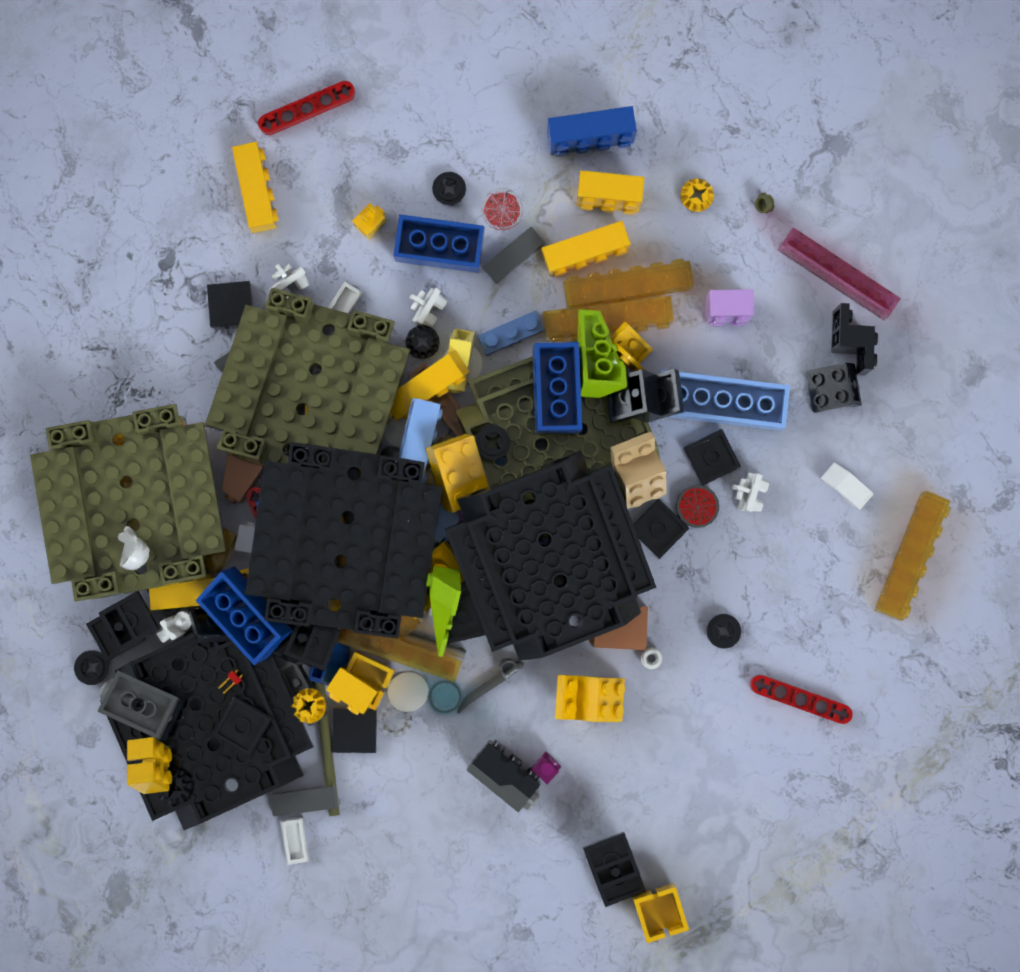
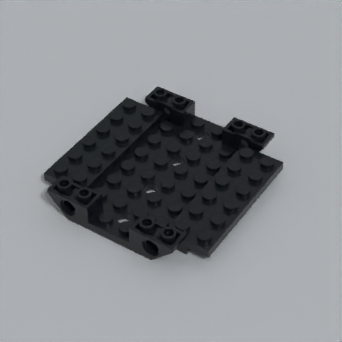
[245,442,443,639]
[444,451,657,661]
[100,633,314,830]

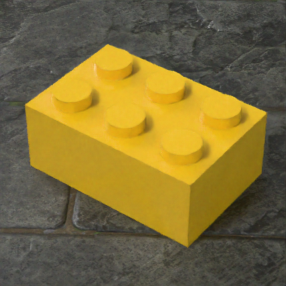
[576,170,645,215]
[425,434,489,513]

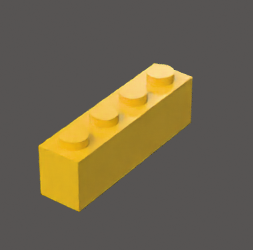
[232,141,279,233]
[541,221,631,277]
[391,350,470,421]
[149,574,215,610]

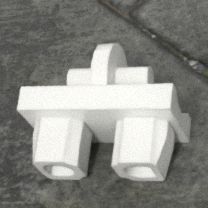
[270,264,309,293]
[409,288,447,327]
[732,473,769,512]
[156,611,193,643]

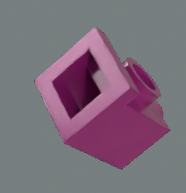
[531,752,561,784]

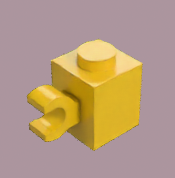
[352,203,386,240]

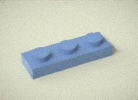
[478,310,545,356]

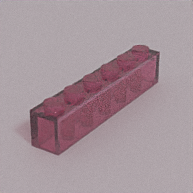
[778,227,901,321]

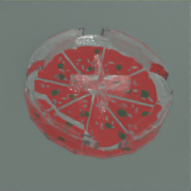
[481,188,523,231]

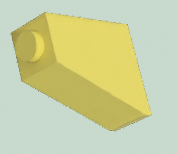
[447,328,475,393]

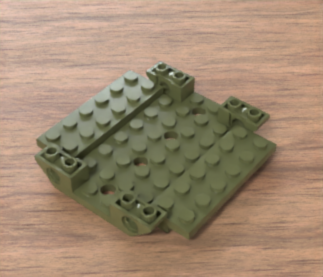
[205,288,410,469]
[455,339,660,540]
[30,404,227,602]

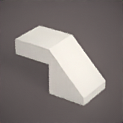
[820,463,873,510]

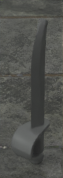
[457,658,524,713]

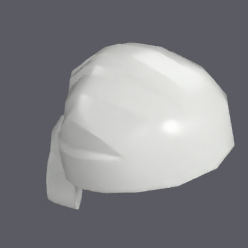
[118,526,150,570]

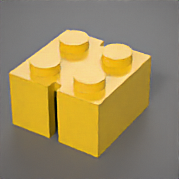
[347,651,396,710]
[127,737,172,794]
[632,883,689,943]

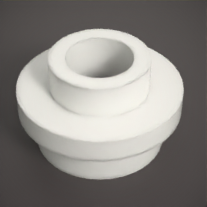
[641,648,662,669]

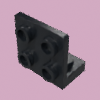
[806,362,862,413]

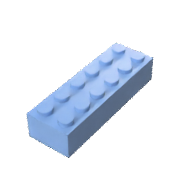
[659,370,790,431]

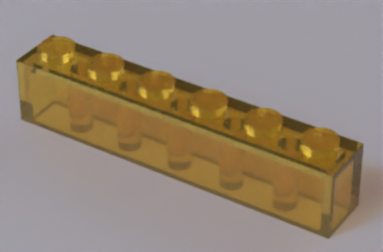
[562,259,694,310]
[543,296,674,343]
[874,491,951,621]
[337,628,462,682]

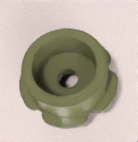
[755,193,775,213]

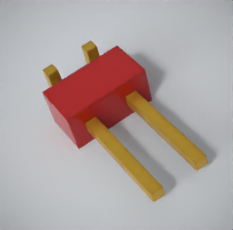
[218,669,243,694]

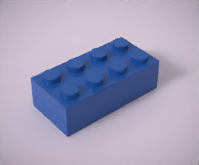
[547,106,637,157]
[393,214,485,273]
[532,342,582,434]
[195,566,293,665]

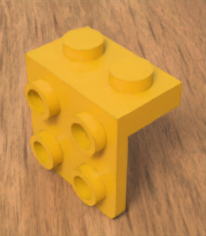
[610,322,653,372]

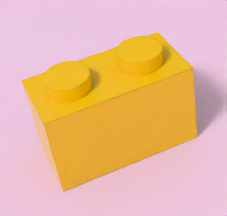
[326,667,379,715]

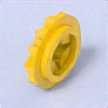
[680,178,715,212]
[291,688,326,724]

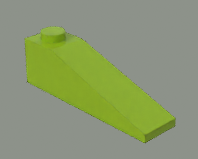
[578,309,627,398]
[426,566,461,657]

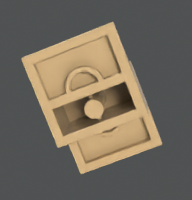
[611,432,667,509]

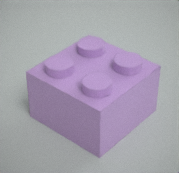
[705,289,754,327]

